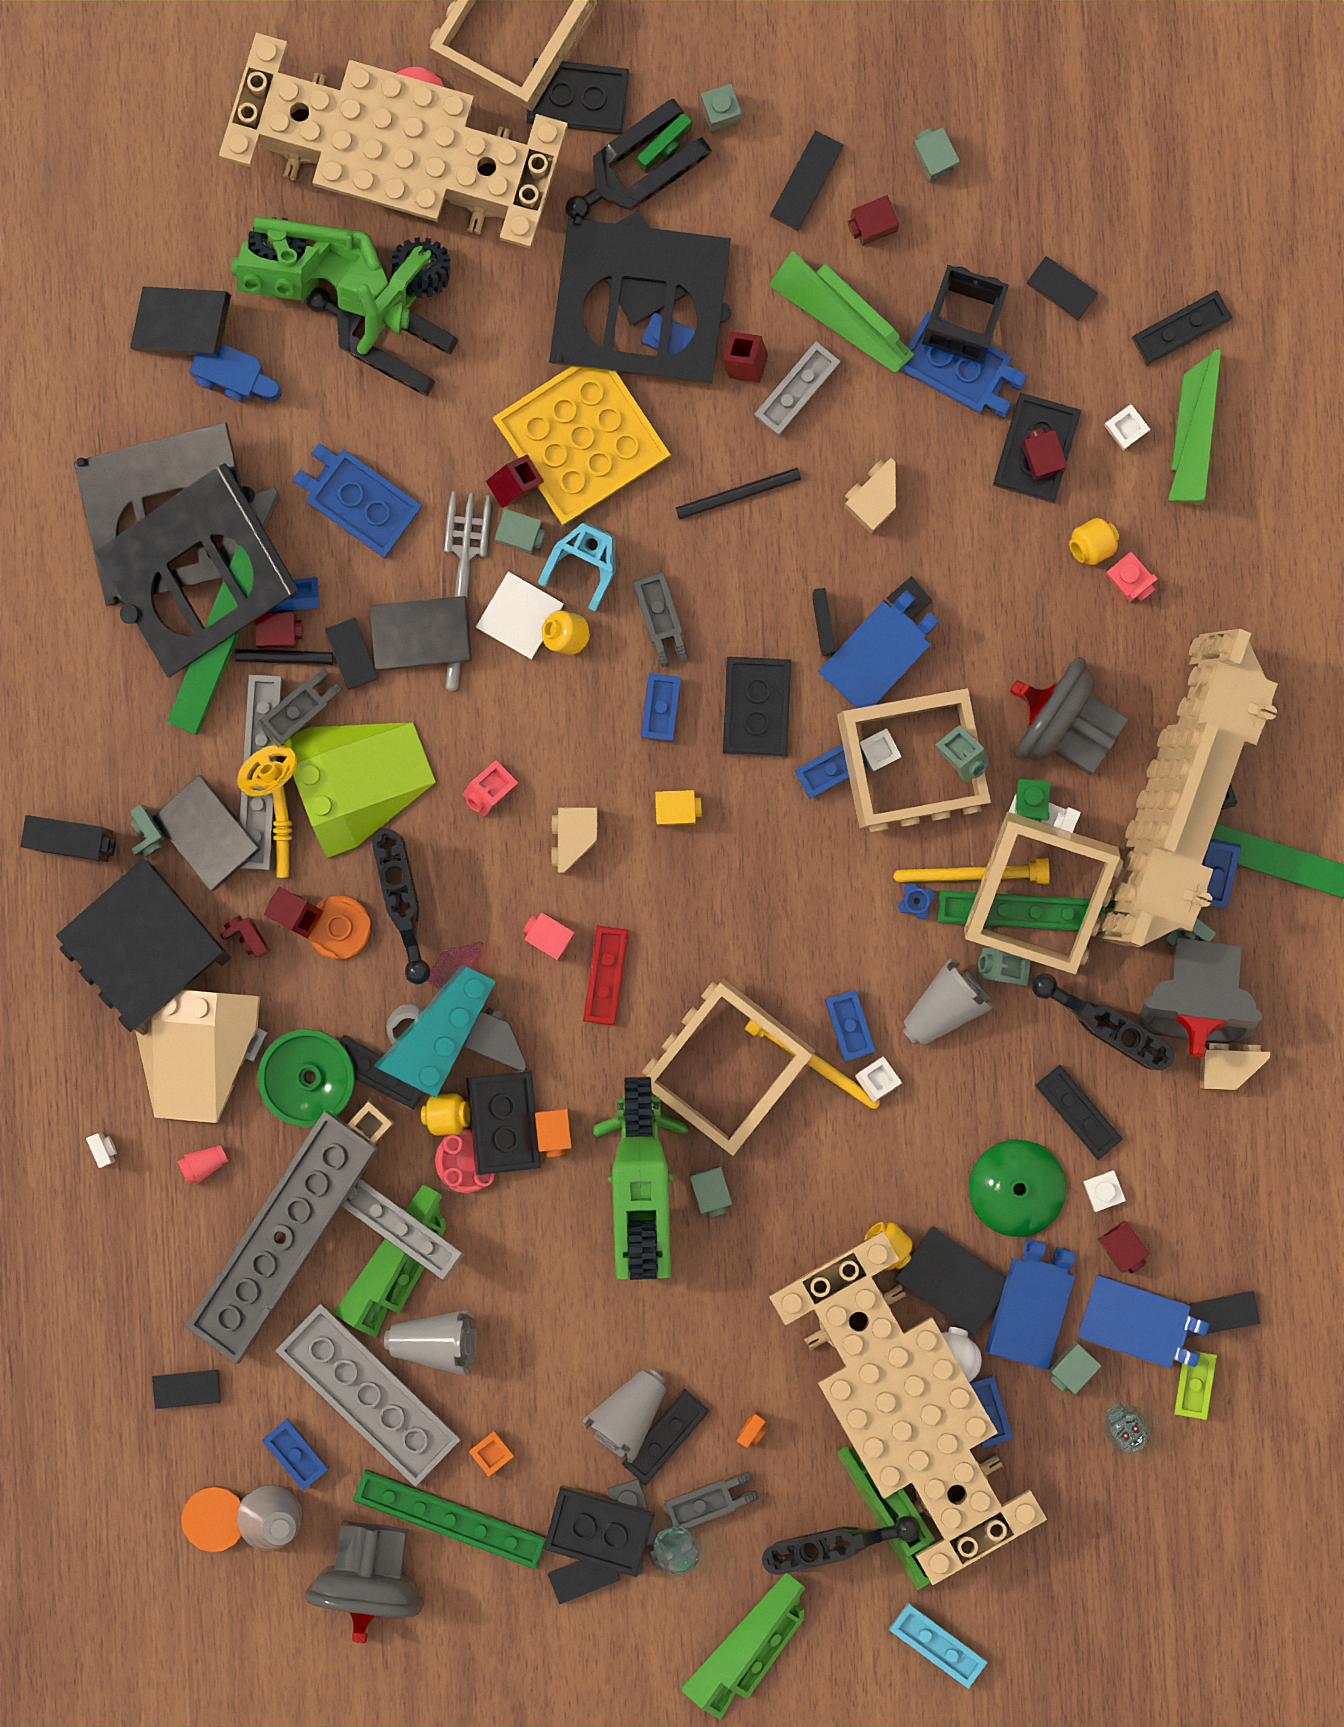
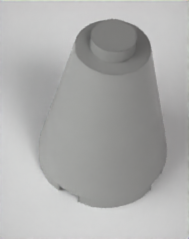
[903,958,994,1045]
[384,1310,477,1376]
[581,1369,667,1463]
[237,1485,302,1551]

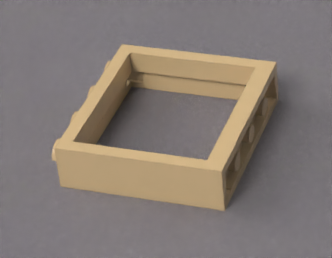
[429,0,598,111]
[837,688,991,833]
[964,812,1123,975]
[642,978,815,1156]

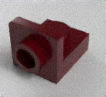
[220,916,271,958]

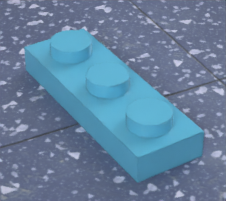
[889,1602,988,1689]

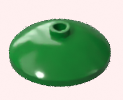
[258,1029,355,1127]
[969,1139,1066,1237]

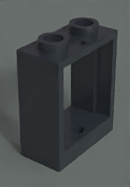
[922,265,1009,364]
[20,815,116,862]

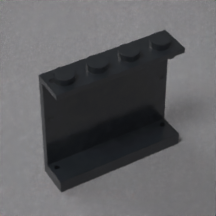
[56,858,232,1036]

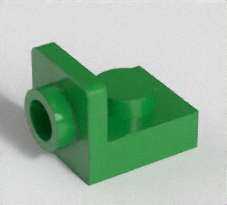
[1015,779,1051,822]

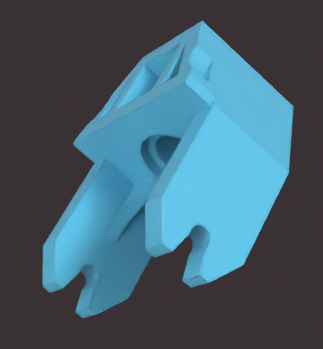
[538,522,616,611]

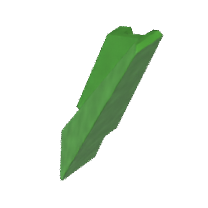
[770,251,914,373]
[1168,349,1221,505]
[334,1185,446,1338]
[837,1446,935,1591]
[682,1573,805,1720]

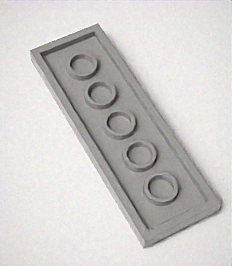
[275,1303,461,1487]

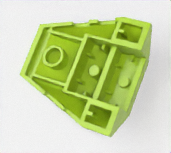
[283,722,436,859]

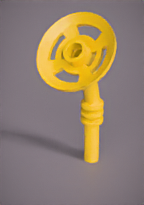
[237,745,297,878]

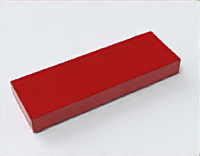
[583,925,629,1026]

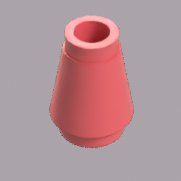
[177,1145,228,1185]

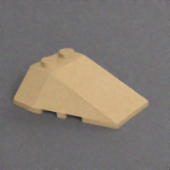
[135,990,260,1123]

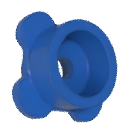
[898,883,935,919]

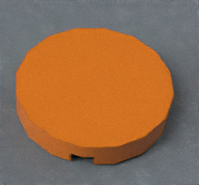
[309,895,371,959]
[181,1486,242,1552]

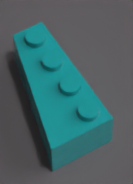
[374,965,496,1098]

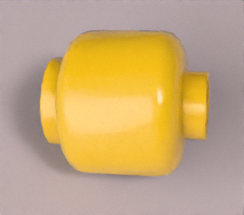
[1069,518,1119,565]
[542,610,590,655]
[421,1093,470,1136]
[864,1222,913,1270]

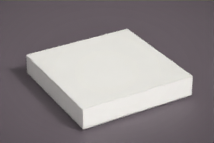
[476,572,564,660]

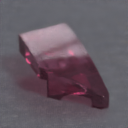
[426,942,484,990]

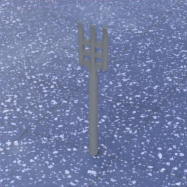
[444,490,492,692]

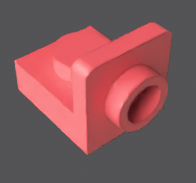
[1105,551,1158,602]
[462,760,518,817]

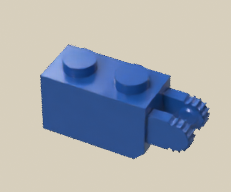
[189,344,282,403]

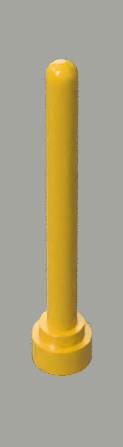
[893,858,1050,884]
[744,1019,880,1109]

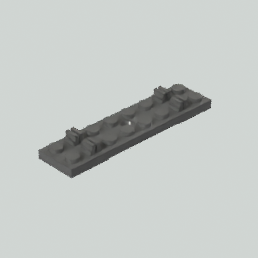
[185,1111,379,1364]

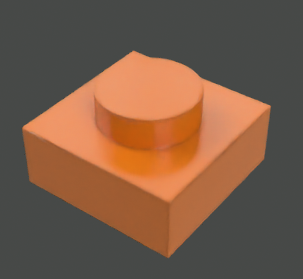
[736,1411,767,1448]
[468,1430,515,1477]

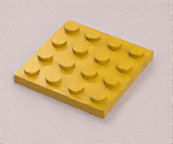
[492,366,671,526]

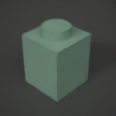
[701,84,742,133]
[912,127,960,182]
[494,509,546,555]
[690,1166,732,1218]
[1048,1341,1102,1394]

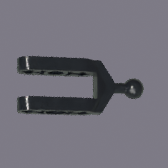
[565,99,713,220]
[306,287,459,396]
[372,829,430,985]
[1032,973,1174,1070]
[762,1516,921,1575]

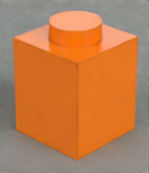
[535,1109,572,1157]

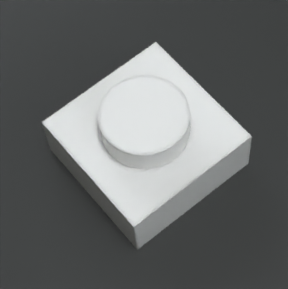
[1104,404,1150,451]
[859,728,901,772]
[855,1057,902,1103]
[86,1132,117,1168]
[1083,1170,1126,1212]

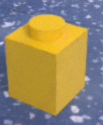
[655,790,702,826]

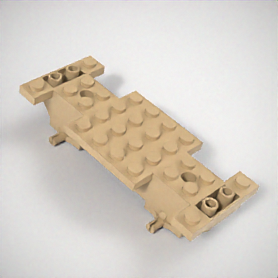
[219,33,568,249]
[1094,629,1278,947]
[769,1231,1047,1585]

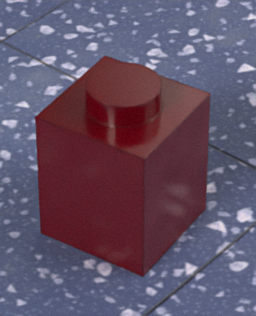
[847,195,900,246]
[722,331,768,383]
[1022,428,1067,481]
[485,454,544,508]
[255,612,303,649]
[264,886,323,939]
[1098,1221,1150,1274]

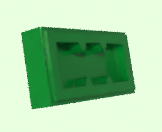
[638,114,692,173]

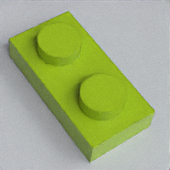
[1174,1350,1217,1420]

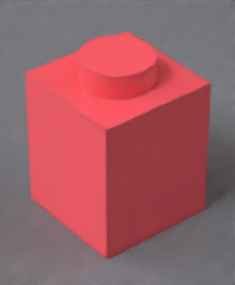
[523,912,575,961]

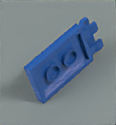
[900,311,1027,419]
[293,443,422,558]
[818,590,940,708]
[985,1238,1075,1370]
[1077,1275,1210,1369]

